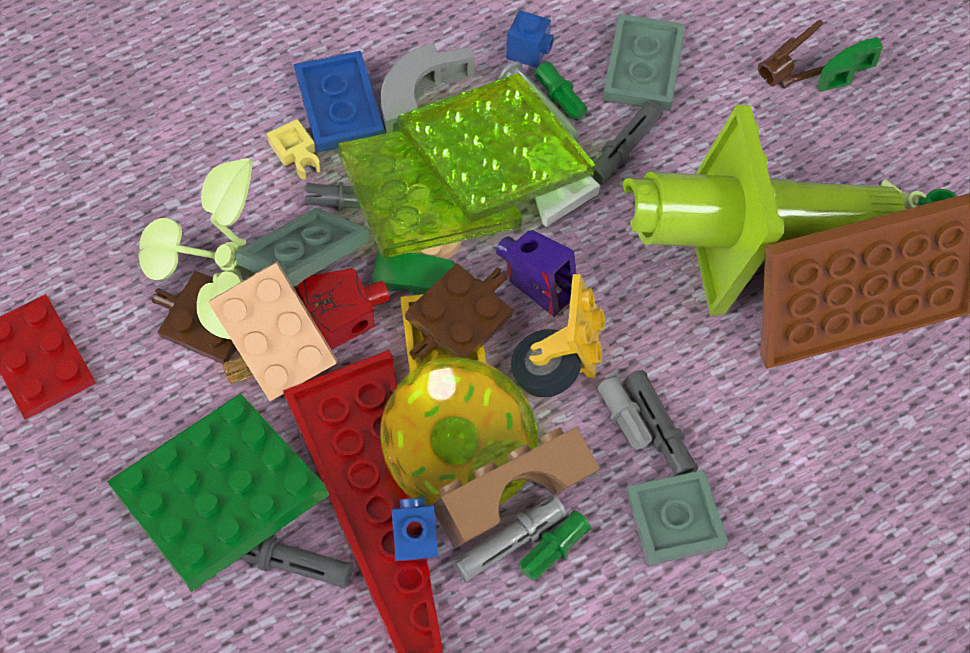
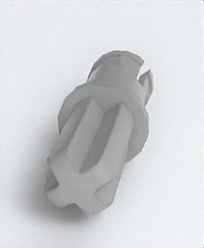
[597,377,652,450]

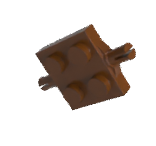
[405,263,514,366]
[152,270,237,366]

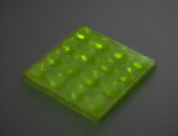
[397,73,596,223]
[338,116,523,259]

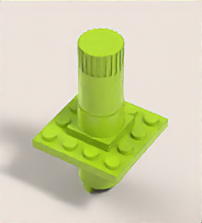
[622,104,906,316]

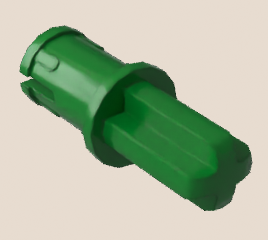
[534,62,588,121]
[519,510,591,580]

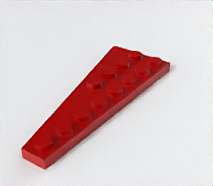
[283,350,443,653]

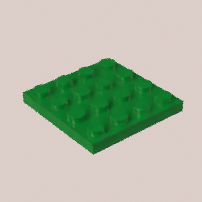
[107,393,329,592]

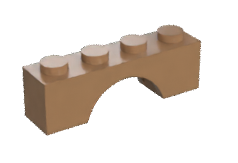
[433,427,600,549]

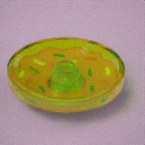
[380,357,538,506]

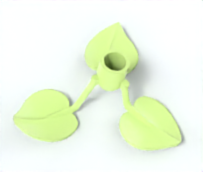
[138,159,254,339]

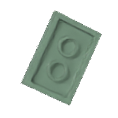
[602,14,685,111]
[235,207,369,286]

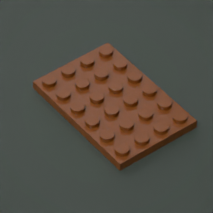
[760,193,970,369]

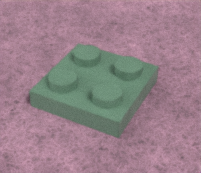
[626,470,728,566]

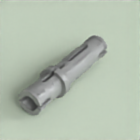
[452,494,567,583]

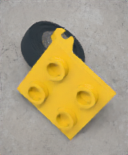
[511,274,605,397]

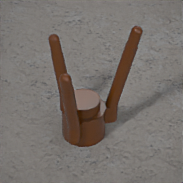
[758,20,825,89]

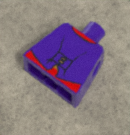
[496,230,577,317]

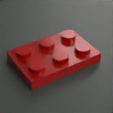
[0,294,96,420]

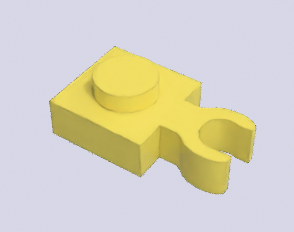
[266,119,320,180]

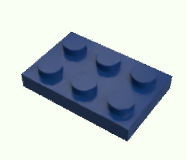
[294,50,385,153]

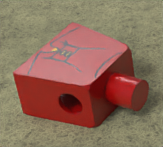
[296,268,390,350]

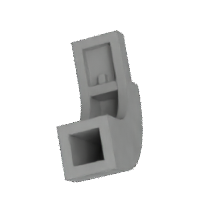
[381,43,475,140]

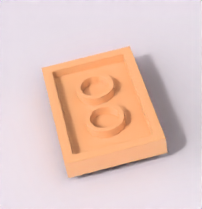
[208,261,337,401]

